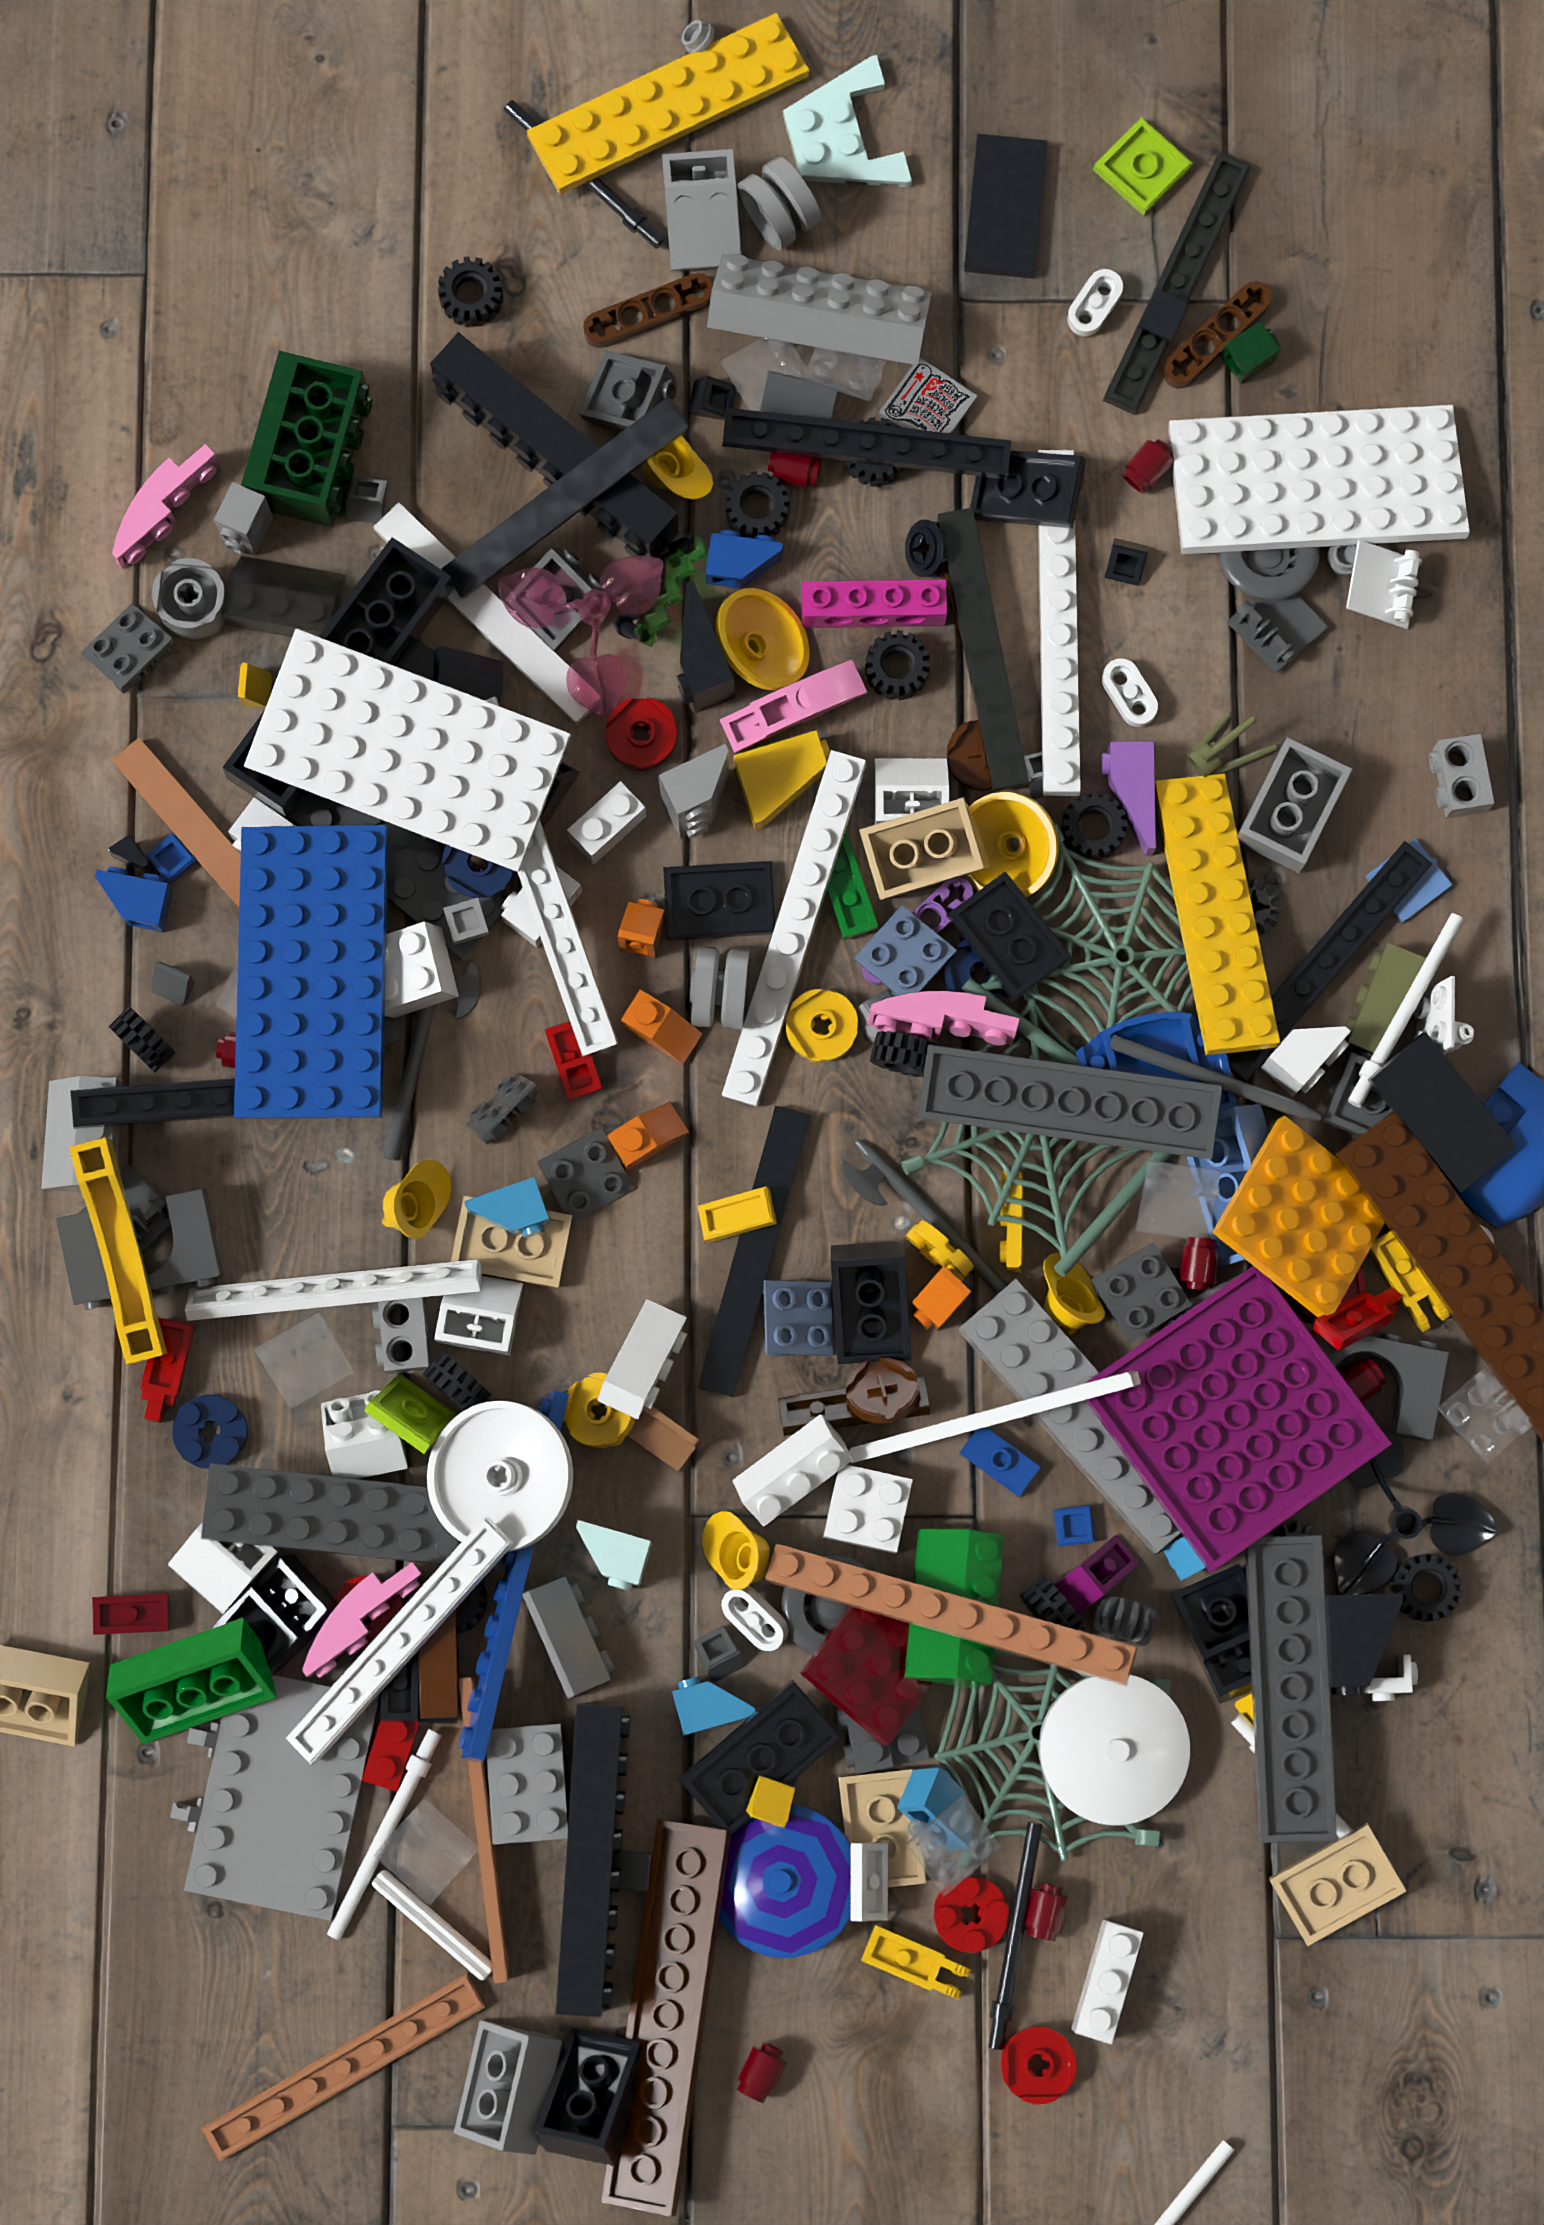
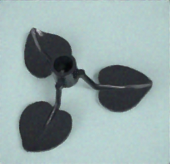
[1334,1429,1498,1595]

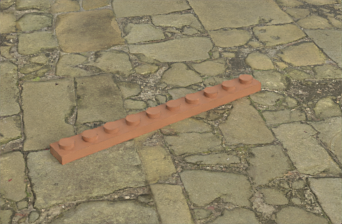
[765,1543,1137,1686]

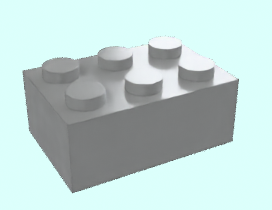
[1237,737,1352,873]
[487,1724,569,1844]

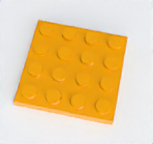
[1212,1116,1385,1317]

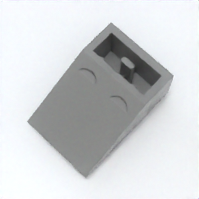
[662,149,741,271]

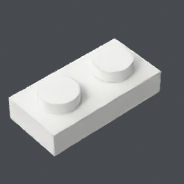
[851,1843,888,1921]

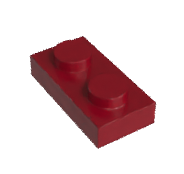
[92,1593,170,1635]

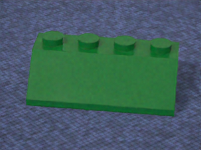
[905,1529,1004,1689]
[106,1618,277,1744]

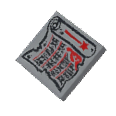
[878,357,977,434]

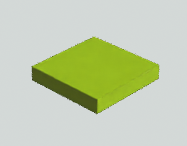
[1093,117,1193,216]
[364,1374,457,1454]

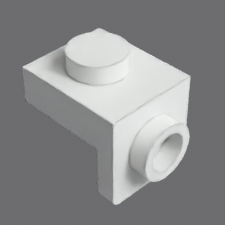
[1361,1655,1418,1701]

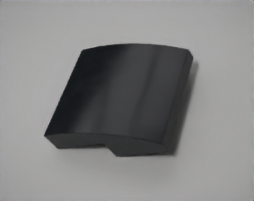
[433,646,504,705]
[380,1647,459,1724]

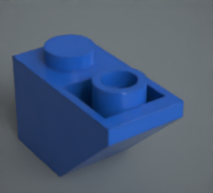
[705,530,783,589]
[95,866,173,932]

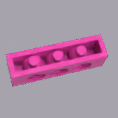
[801,580,947,628]

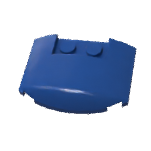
[1076,1012,1238,1112]
[1448,1062,1544,1229]

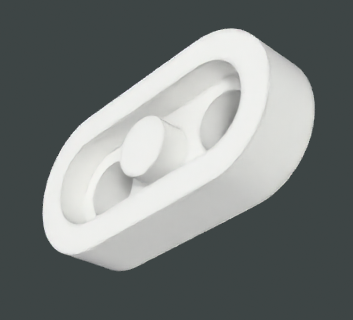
[1067,269,1123,336]
[1102,658,1158,727]
[722,1586,788,1651]

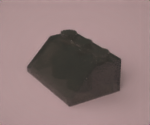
[221,556,346,637]

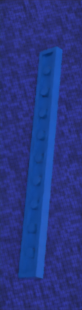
[459,1390,569,1762]

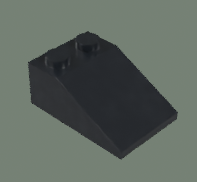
[676,581,735,713]
[831,1241,911,1364]
[534,2028,642,2167]

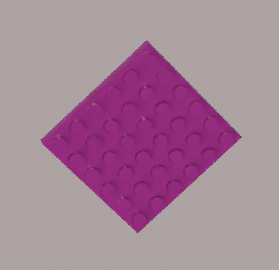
[1084,1266,1391,1574]

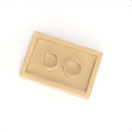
[451,1196,573,1289]
[838,1769,926,1887]
[1269,1823,1406,1946]

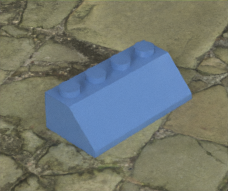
[1187,1104,1269,1268]

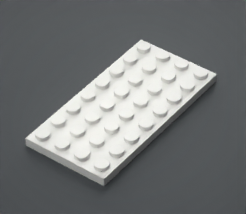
[1168,405,1469,554]
[244,629,571,872]

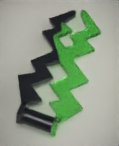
[613,534,708,647]

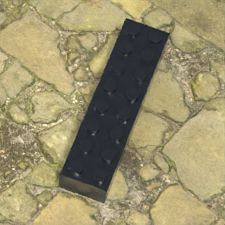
[430,332,679,565]
[222,537,453,819]
[555,1704,631,2017]

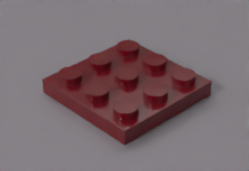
[800,1606,934,1746]

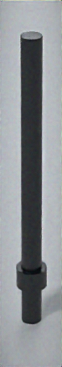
[504,100,665,249]
[988,1822,1043,2050]

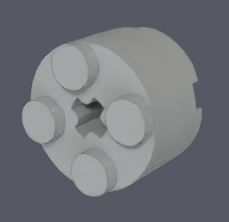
[152,558,230,640]

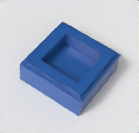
[145,833,198,884]
[1053,1505,1095,1547]

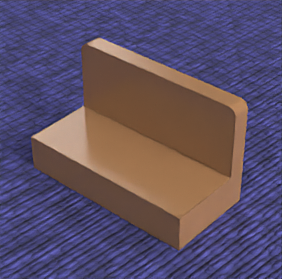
[627,1406,700,1473]

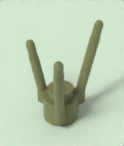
[1188,712,1278,777]

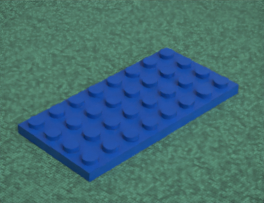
[234,825,389,1119]

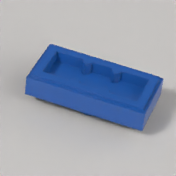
[959,1427,1041,1497]

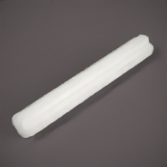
[372,1870,493,1980]

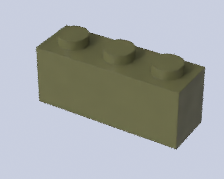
[1345,942,1426,1062]

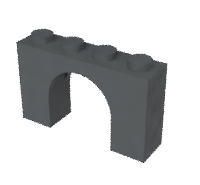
[56,1188,223,1310]
[1302,1318,1449,1442]

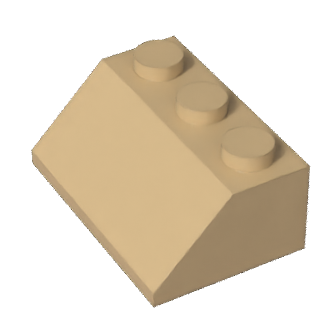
[859,798,990,900]
[0,1645,90,1747]

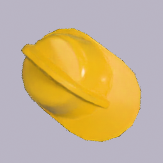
[642,436,713,500]
[382,1159,452,1240]
[1043,1253,1105,1336]
[702,1511,771,1590]

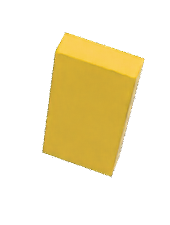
[698,1187,777,1243]

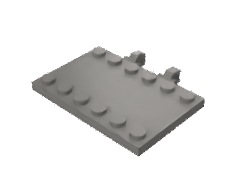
[170,1675,380,1921]

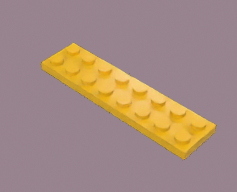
[527,13,809,195]
[1155,774,1280,1056]

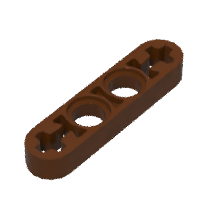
[583,273,713,348]
[1163,281,1271,389]

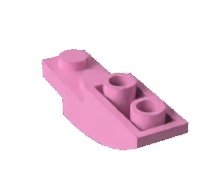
[112,444,219,569]
[720,660,868,753]
[867,991,1019,1046]
[302,1562,424,1678]

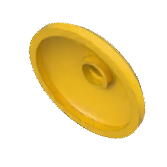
[715,588,810,690]
[963,792,1059,897]

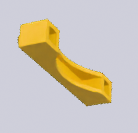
[69,1137,167,1365]

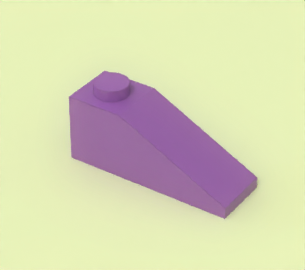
[1101,742,1156,856]

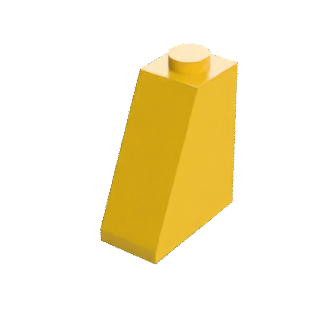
[733,730,830,831]

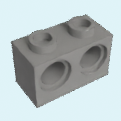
[214,482,273,555]
[1429,734,1494,818]
[372,1297,431,1374]

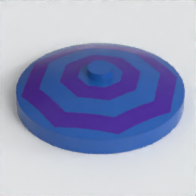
[720,1804,851,1958]

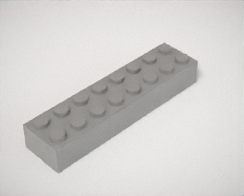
[958,1279,1181,1554]

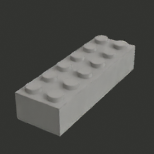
[707,254,932,365]

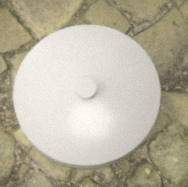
[427,1401,573,1552]
[1039,1674,1190,1825]

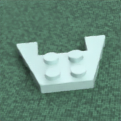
[783,55,912,188]

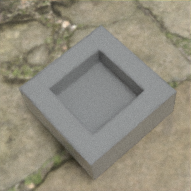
[443,898,489,945]

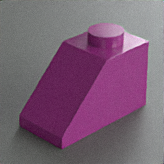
[1054,1535,1140,1614]

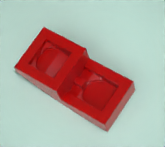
[544,1021,602,1100]

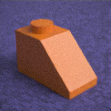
[617,899,665,958]
[621,989,703,1065]
[607,1102,689,1172]
[911,1266,971,1331]

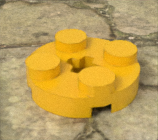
[786,989,858,1063]
[905,1220,974,1282]
[563,1373,636,1448]

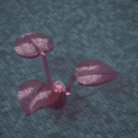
[498,556,663,716]

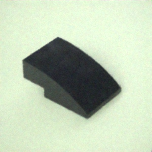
[213,1554,339,1676]
[1171,1564,1252,1704]

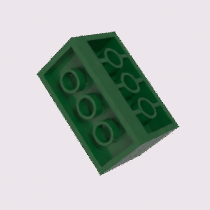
[241,350,373,527]

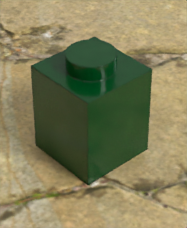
[1221,322,1280,384]

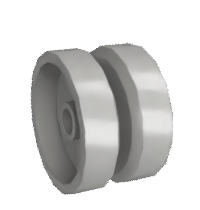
[736,156,822,251]
[690,946,750,1030]

